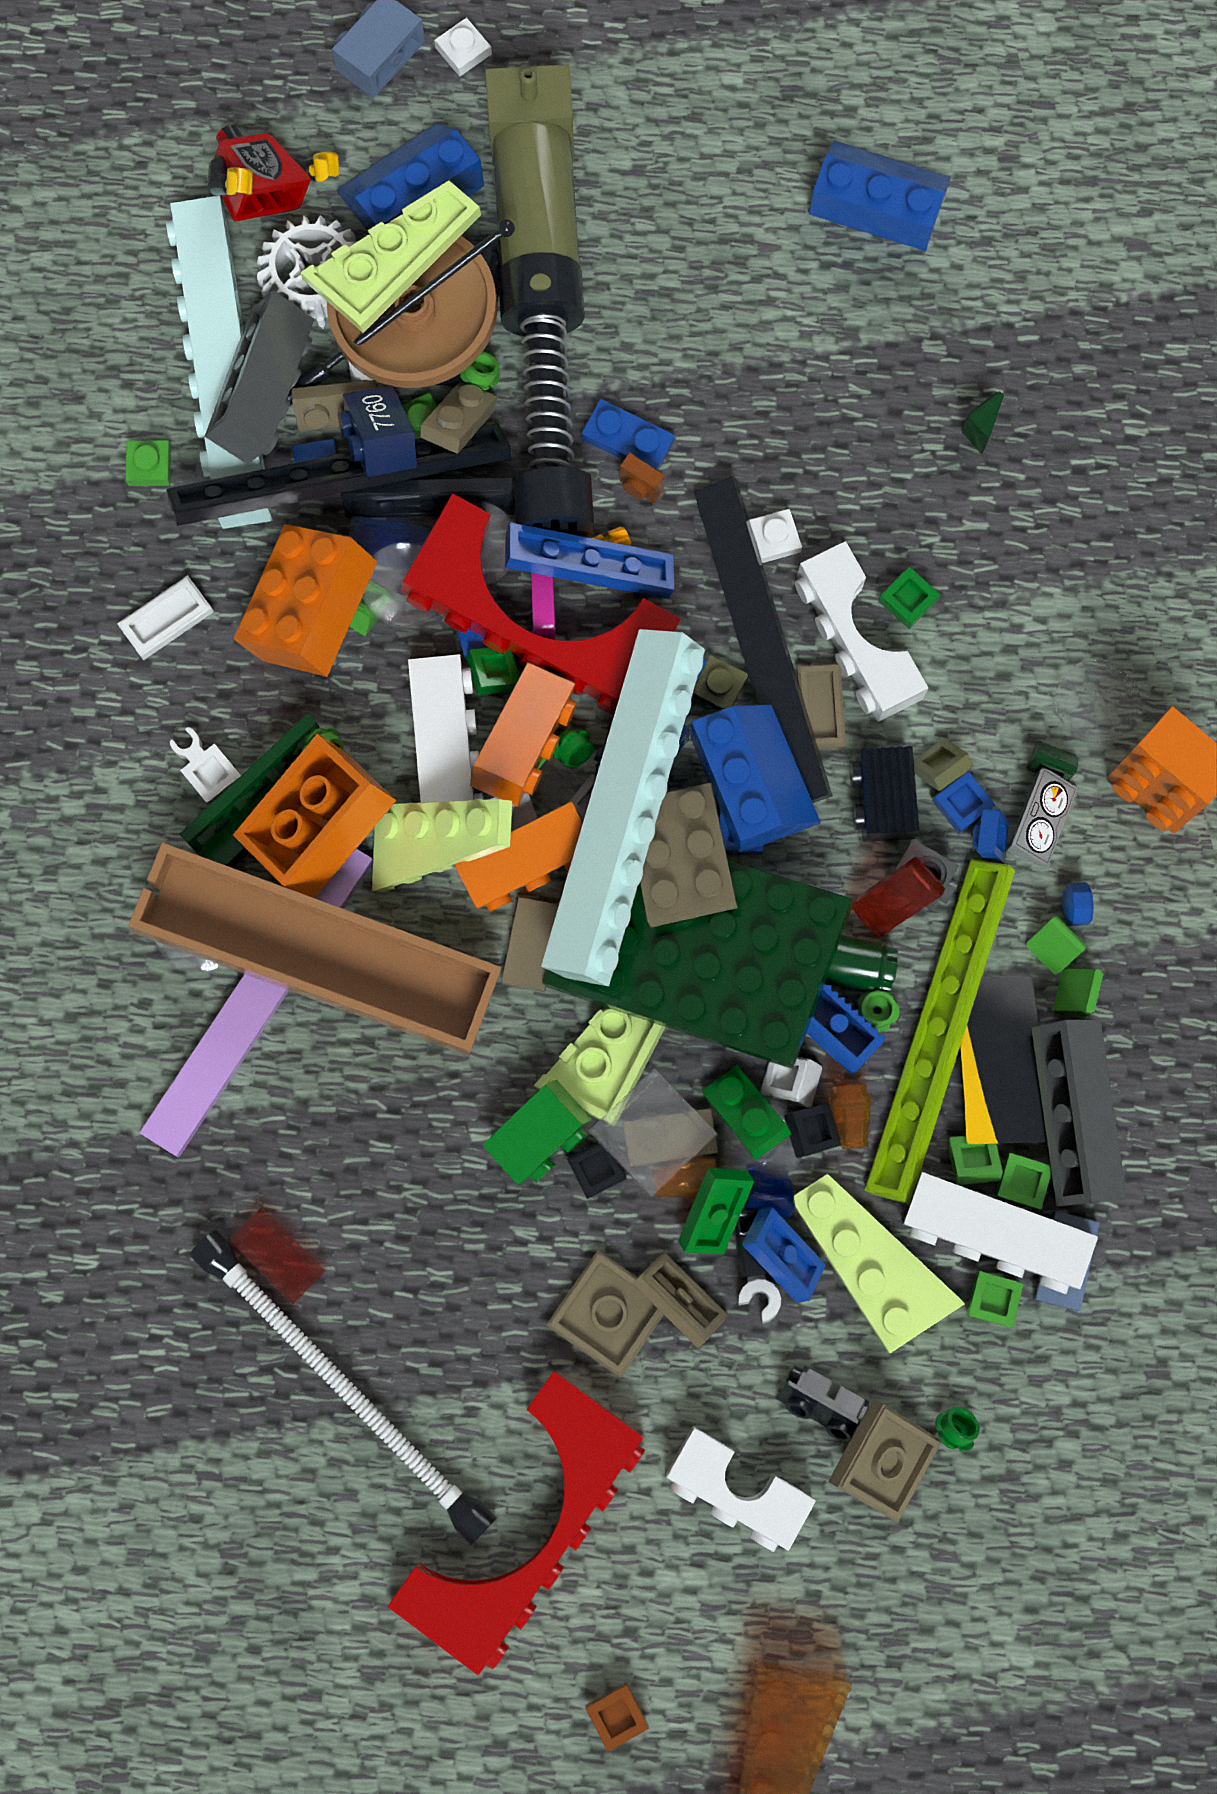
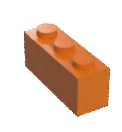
[470,663,577,807]
[454,801,583,912]

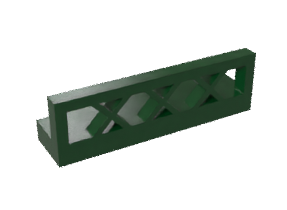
[179,713,320,868]

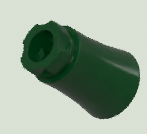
[825,935,898,991]

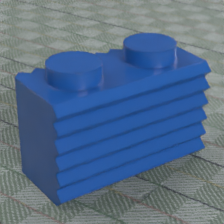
[806,983,885,1075]

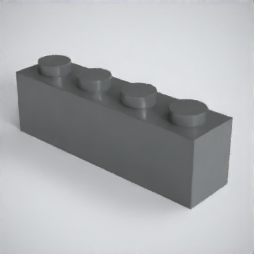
[204,290,314,465]
[1031,1020,1127,1207]

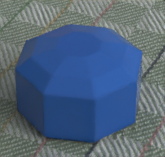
[1061,882,1094,926]

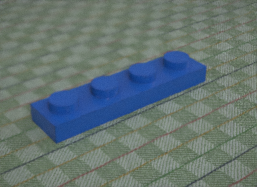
[505,522,674,599]

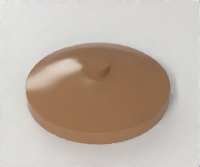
[327,236,498,388]

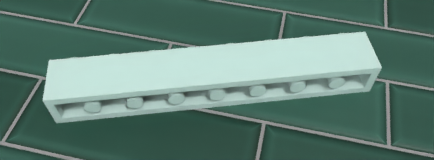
[166,196,273,529]
[541,629,705,986]

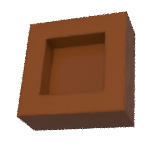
[620,453,665,503]
[585,1682,649,1752]

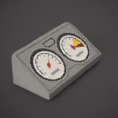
[1007,767,1078,867]

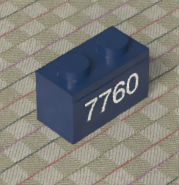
[338,385,417,477]

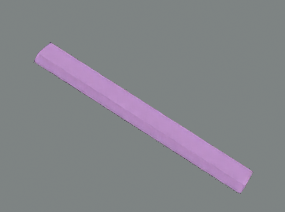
[139,849,373,1157]

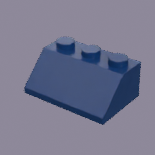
[336,123,484,231]
[809,141,951,251]
[690,705,821,854]

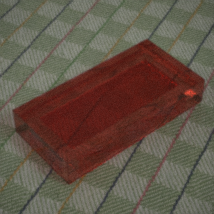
[852,856,946,938]
[229,1208,326,1304]

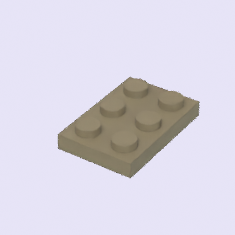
[640,783,738,928]

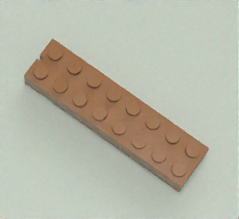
[128,842,502,1056]

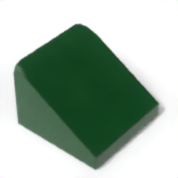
[962,391,1004,454]
[1027,741,1078,782]

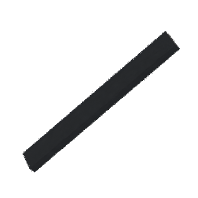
[166,423,511,526]
[694,476,833,803]

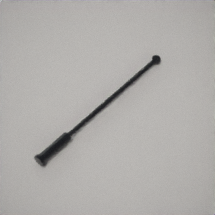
[287,219,515,406]

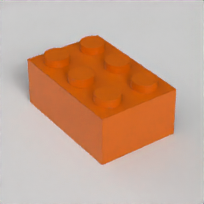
[233,524,377,677]
[1107,706,1217,834]
[233,733,397,898]

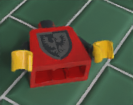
[208,125,340,222]

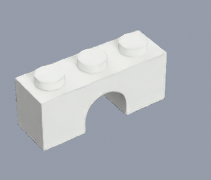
[665,1426,816,1552]

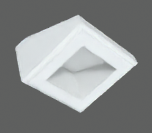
[760,1057,822,1108]

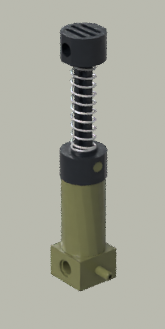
[486,64,594,538]

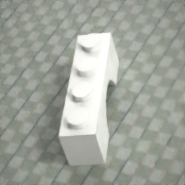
[795,541,928,722]

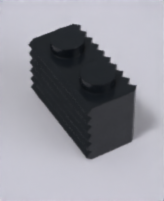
[850,746,920,842]

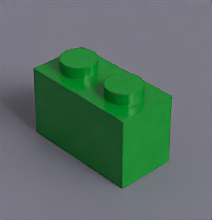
[482,1080,593,1186]

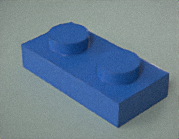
[581,399,675,471]
[742,1207,826,1303]

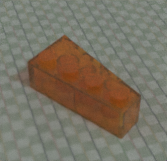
[735,1659,852,1794]

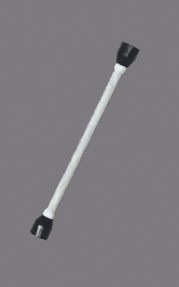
[189,1230,497,1545]

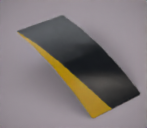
[960,976,1047,1144]

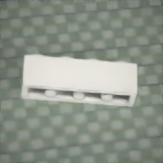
[408,654,483,803]
[903,1172,1098,1294]

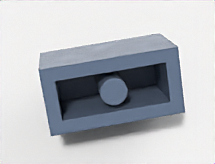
[332,0,425,99]

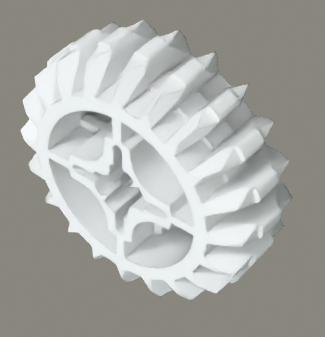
[257,215,358,329]

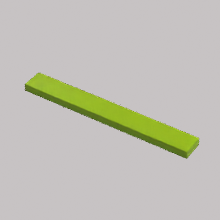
[865,859,1016,1205]

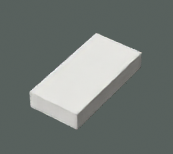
[117,575,214,660]

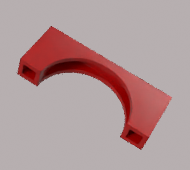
[402,494,681,715]
[387,1370,645,1676]

